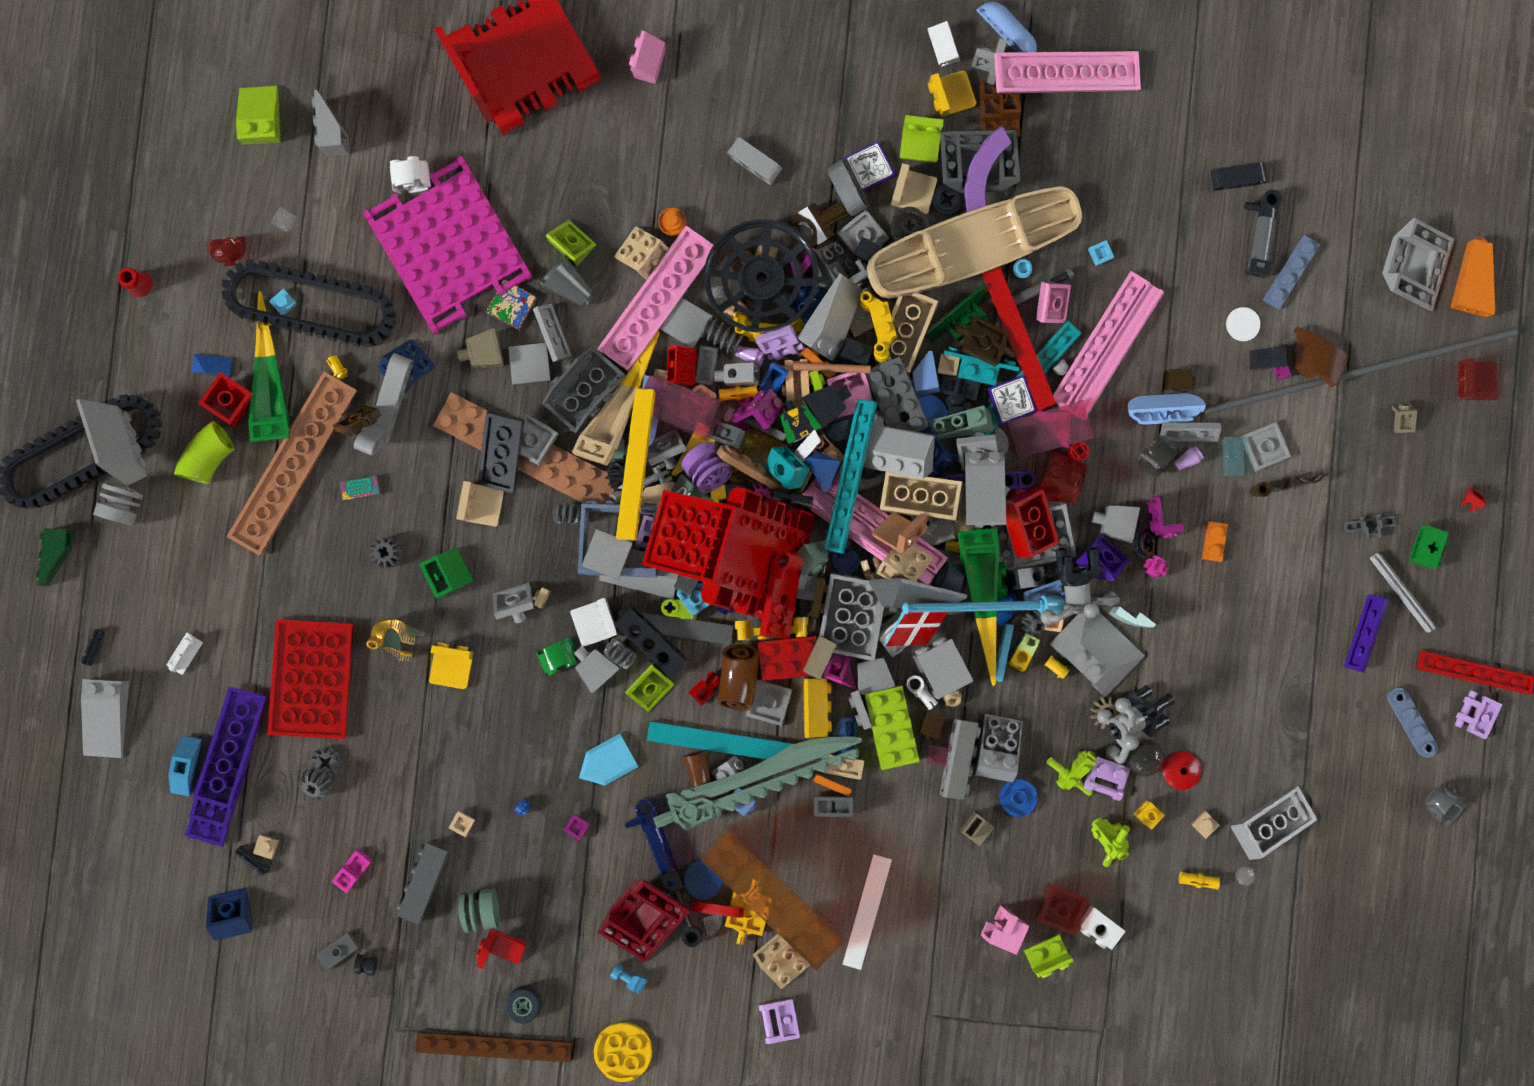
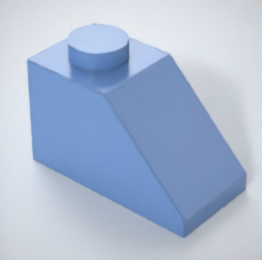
[911,351,940,396]

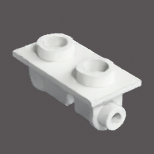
[166,633,203,675]

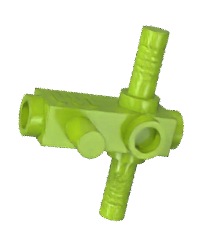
[1047,751,1097,796]
[1091,818,1130,867]

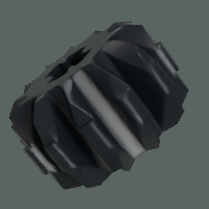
[605,459,626,491]

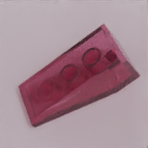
[644,375,721,440]
[1008,400,1094,458]

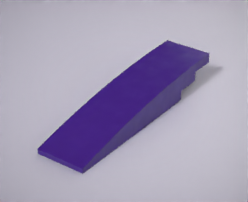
[185,686,267,847]

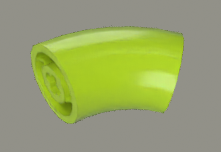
[174,421,235,484]

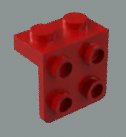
[475,929,526,969]

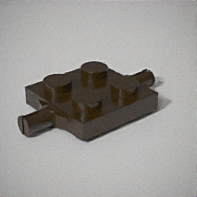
[955,316,1016,367]
[333,405,382,436]
[808,565,829,631]

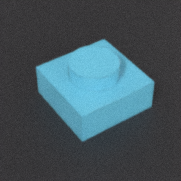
[1088,240,1114,266]
[269,289,297,316]

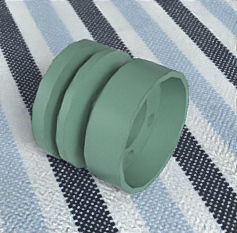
[458,888,500,934]

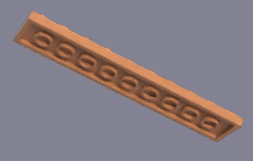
[227,372,358,556]
[433,392,615,513]

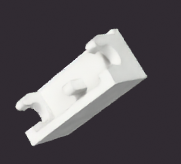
[927,21,960,67]

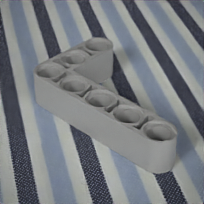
[354,353,413,456]

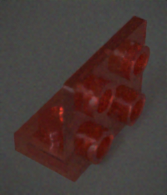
[1457,359,1497,400]

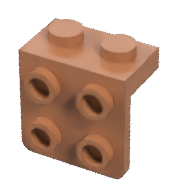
[872,513,928,554]

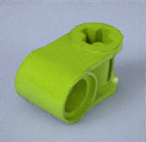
[661,599,697,620]

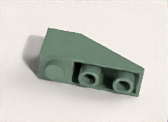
[929,406,994,439]

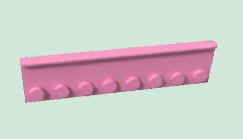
[1053,271,1164,421]
[802,478,948,585]

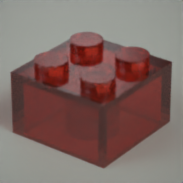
[1038,451,1088,505]
[1035,882,1089,936]

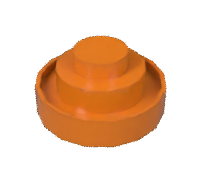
[658,207,686,237]

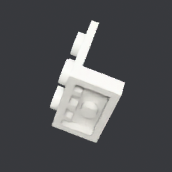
[570,598,619,647]

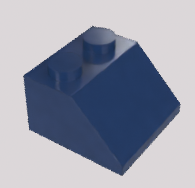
[206,888,253,941]

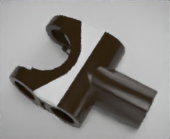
[787,202,847,252]

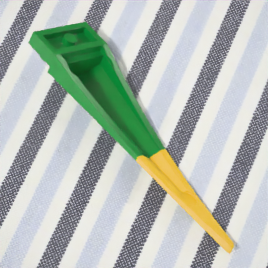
[249,291,290,442]
[958,528,1000,686]

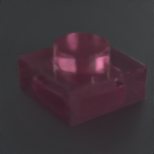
[926,744,949,767]

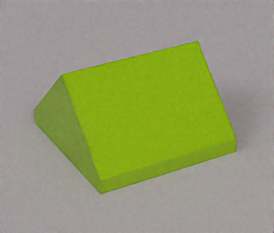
[546,219,596,266]
[625,664,675,712]

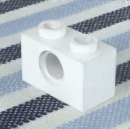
[1077,905,1125,950]

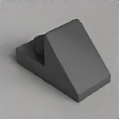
[707,420,746,449]

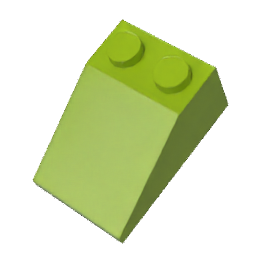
[236,86,281,145]

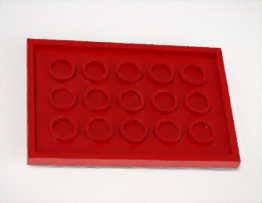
[268,619,354,739]

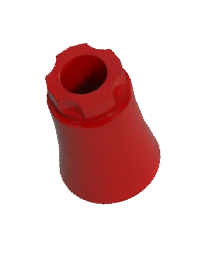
[117,268,153,297]

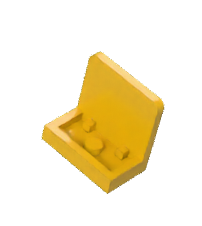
[928,71,976,117]
[429,642,474,689]

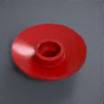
[1163,751,1201,790]

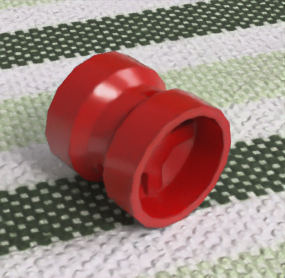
[1067,442,1089,462]

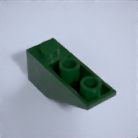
[36,528,73,586]

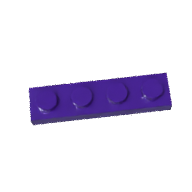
[1344,594,1389,673]

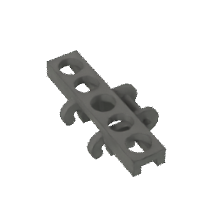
[1344,513,1396,540]

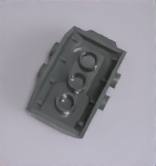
[542,346,626,434]

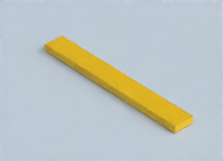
[616,389,656,540]

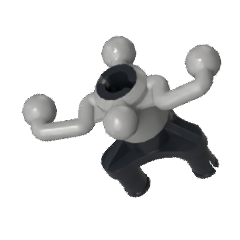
[1040,547,1120,625]
[1097,685,1175,764]

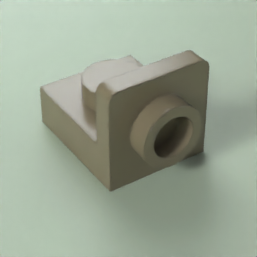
[1392,402,1417,433]

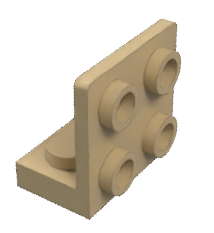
[891,163,937,215]
[614,227,669,280]
[456,481,504,527]
[876,544,933,582]
[753,930,810,989]

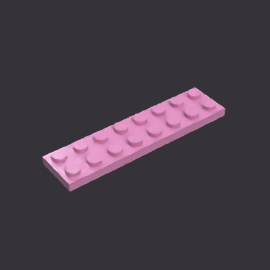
[994,51,1141,93]
[597,226,713,372]

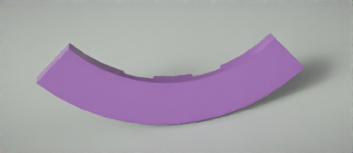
[964,127,1011,213]

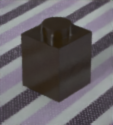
[1165,369,1195,392]
[918,710,946,741]

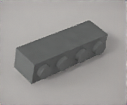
[397,841,451,925]

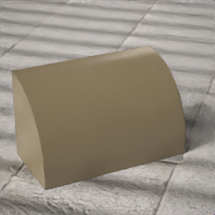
[803,636,837,680]

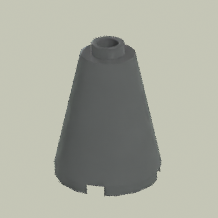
[539,254,593,306]

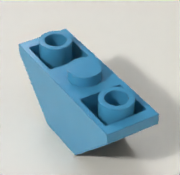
[168,736,202,797]

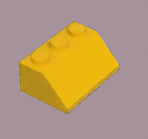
[804,678,832,738]

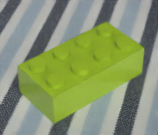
[864,685,920,770]

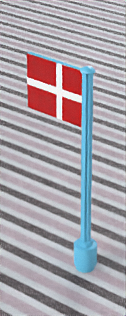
[884,595,1066,646]

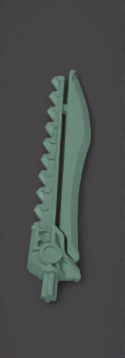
[653,737,862,831]

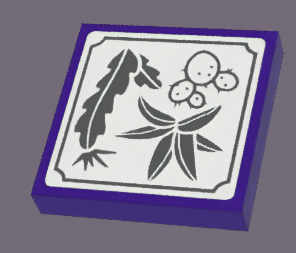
[844,141,895,191]
[987,375,1037,424]

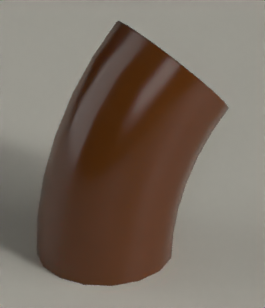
[717,644,759,711]

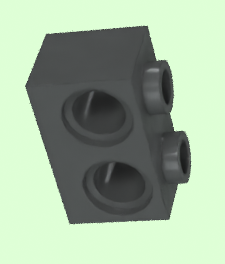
[813,795,853,817]

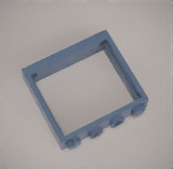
[578,501,658,578]

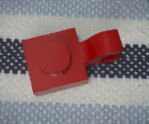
[688,670,720,706]

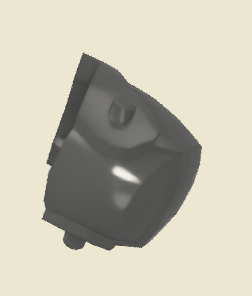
[1424,785,1467,827]

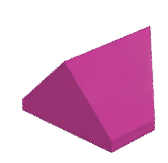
[822,653,858,690]

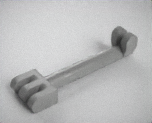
[724,407,787,442]
[609,462,673,503]

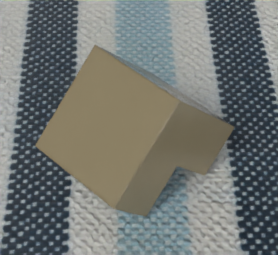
[960,812,994,846]

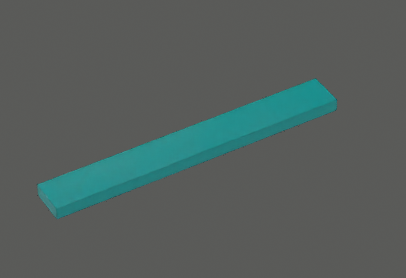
[969,321,1082,437]
[824,399,877,554]
[647,721,793,759]

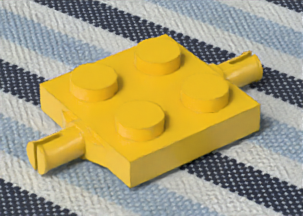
[725,879,772,945]

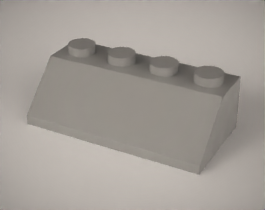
[863,424,935,479]
[599,549,679,599]
[939,718,981,800]

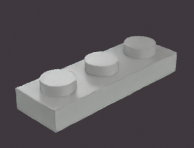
[533,304,572,362]
[1160,423,1221,442]

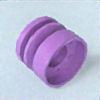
[681,442,733,493]

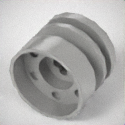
[93,483,144,526]

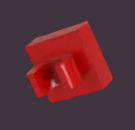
[1461,486,1486,512]

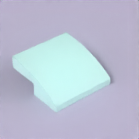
[1109,607,1156,628]

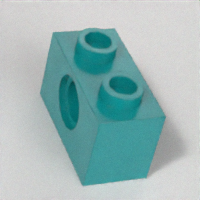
[764,446,810,489]

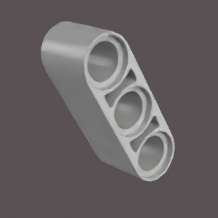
[727,137,782,185]

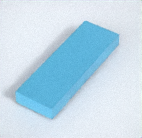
[996,624,1014,682]

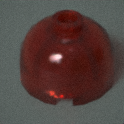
[206,236,246,267]

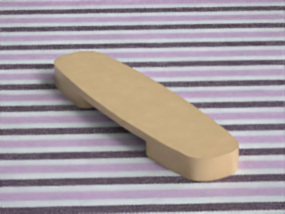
[867,186,1082,299]

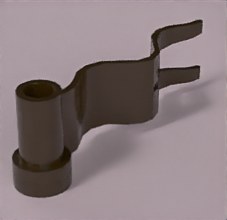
[1250,474,1328,497]

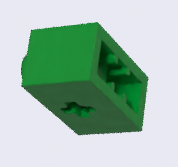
[1408,525,1449,570]

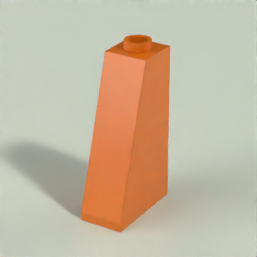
[1450,238,1495,318]

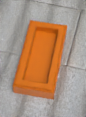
[813,773,852,796]

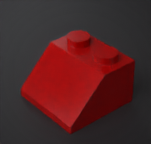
[198,372,253,428]

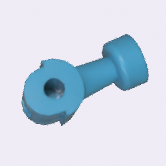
[610,964,648,994]

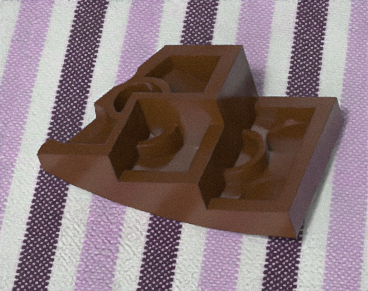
[980,80,1021,140]
[1294,327,1349,387]

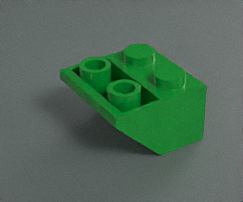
[419,547,474,599]

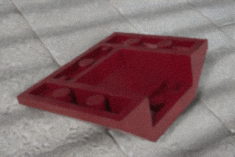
[598,879,691,962]

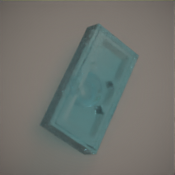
[1222,437,1244,476]

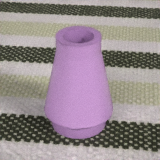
[735,345,765,367]
[1174,446,1204,471]

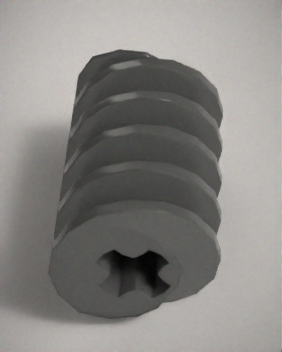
[700,317,744,354]

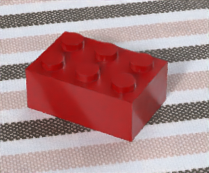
[1006,488,1059,558]
[758,636,816,681]

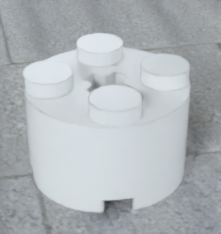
[390,156,431,193]

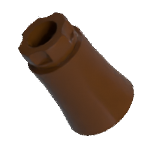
[681,750,711,788]

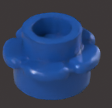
[514,798,531,816]

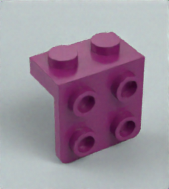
[730,389,784,429]
[1146,495,1184,539]

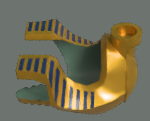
[367,618,425,662]

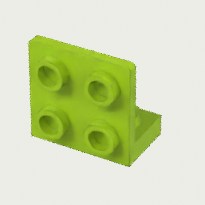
[900,115,943,163]
[1023,934,1074,978]

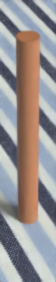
[793,363,871,373]

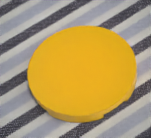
[594,1022,652,1082]

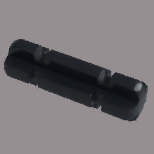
[81,629,105,666]
[235,846,270,876]

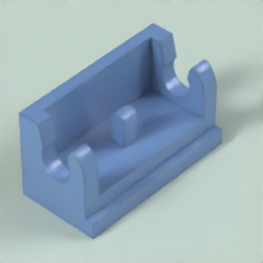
[1021,580,1065,611]

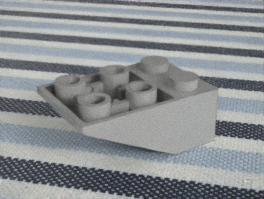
[312,90,350,156]
[975,714,1023,782]

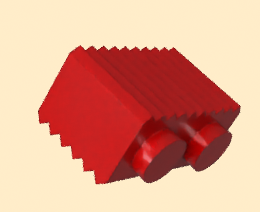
[666,344,698,387]

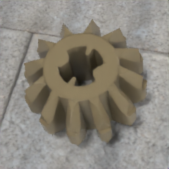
[1090,697,1119,729]

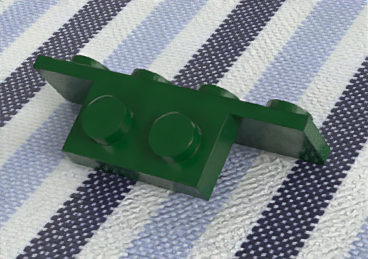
[927,283,990,343]

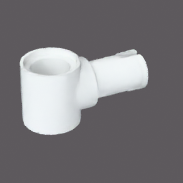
[906,675,938,710]

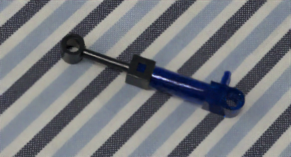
[625,798,702,947]

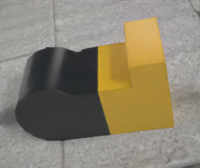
[711,484,745,503]

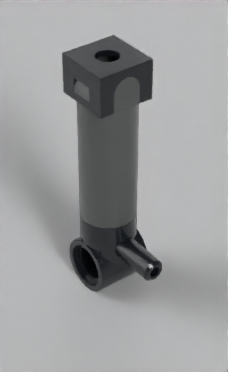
[1244,189,1282,278]

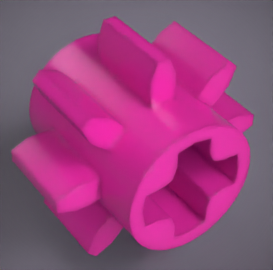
[1143,555,1169,579]

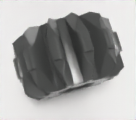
[553,503,581,526]
[369,536,402,569]
[604,638,638,669]
[298,767,333,800]

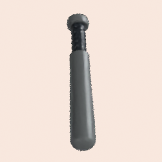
[1012,268,1074,306]

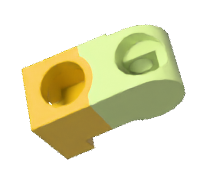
[1007,633,1040,672]

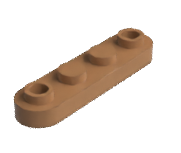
[717,445,782,490]

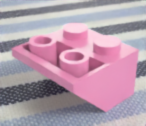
[629,30,666,84]
[826,373,873,418]

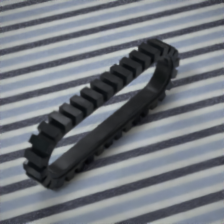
[221,260,396,348]
[0,394,162,509]

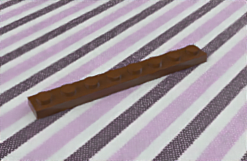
[415,1031,572,1063]

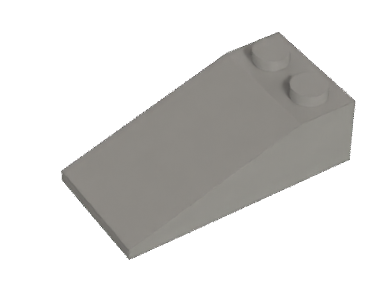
[797,274,863,361]
[965,452,1006,525]
[81,679,129,758]
[1230,786,1317,860]

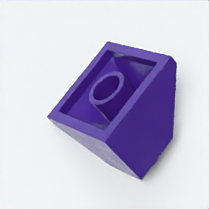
[1073,534,1129,581]

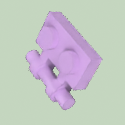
[756,325,805,361]
[1454,690,1502,739]

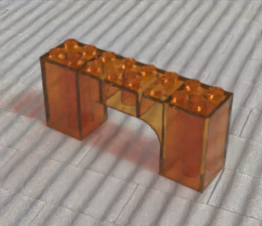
[701,824,844,971]

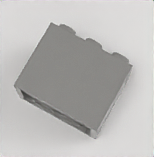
[912,637,973,699]

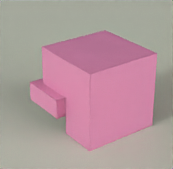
[981,905,1029,955]

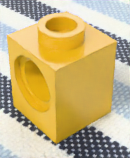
[1133,800,1165,830]

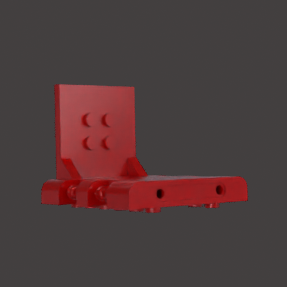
[434,0,602,136]
[642,487,816,620]

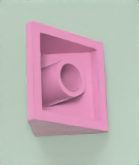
[1036,281,1071,323]

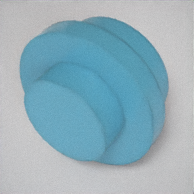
[1013,259,1032,278]

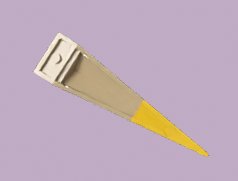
[572,331,660,466]

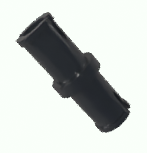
[773,489,814,509]

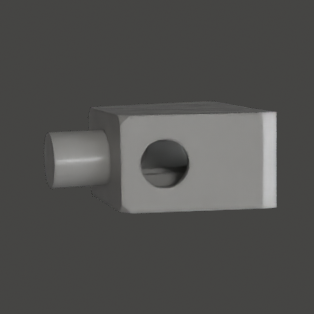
[714,362,760,387]
[1092,506,1140,544]
[574,646,621,694]
[856,657,895,695]

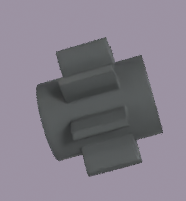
[1022,610,1045,636]

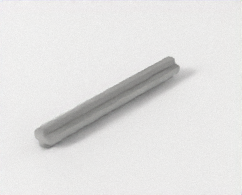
[1370,552,1436,633]

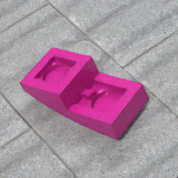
[331,849,373,894]

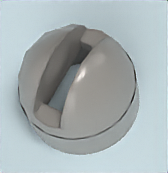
[1051,359,1068,375]

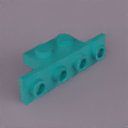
[943,346,1019,386]

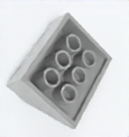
[76,399,147,486]
[820,572,884,661]

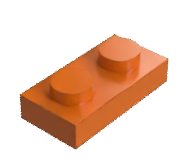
[800,347,835,379]
[1202,521,1228,562]

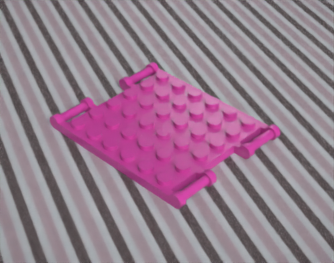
[363,155,533,335]

